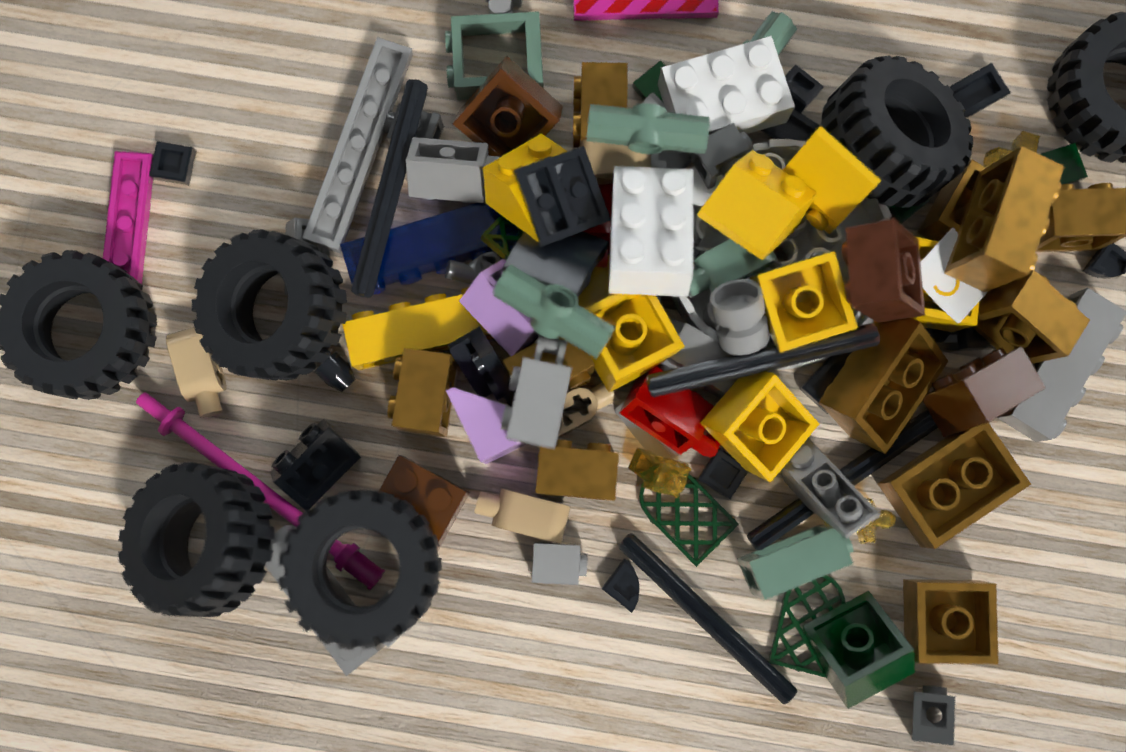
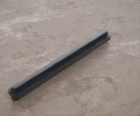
[351,79,428,298]
[646,323,880,397]
[747,410,938,551]
[619,533,797,705]

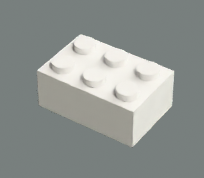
[658,36,795,153]
[608,166,693,297]

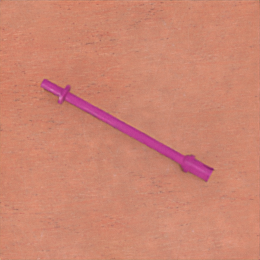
[136,392,386,590]

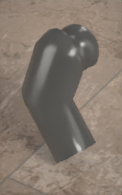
[445,252,501,284]

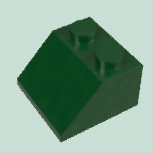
[802,591,915,709]

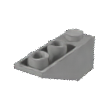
[781,438,880,539]

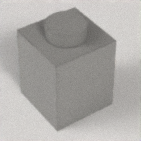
[532,542,588,585]

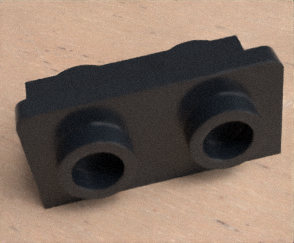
[448,326,516,407]
[271,419,361,510]

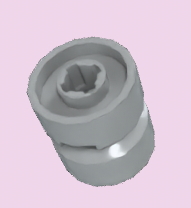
[710,279,769,355]

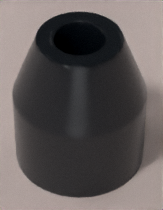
[314,351,356,392]

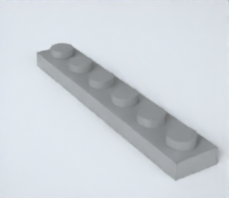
[303,37,413,253]

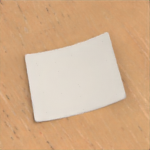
[921,228,988,323]

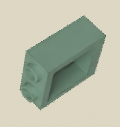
[445,11,543,100]
[737,524,854,600]

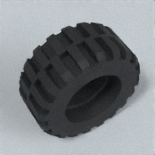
[1047,11,1126,163]
[821,55,973,207]
[192,229,347,381]
[0,250,157,400]
[118,462,275,617]
[278,490,442,650]

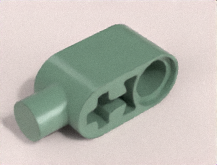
[688,239,777,298]

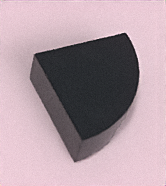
[1083,243,1126,279]
[601,558,639,613]

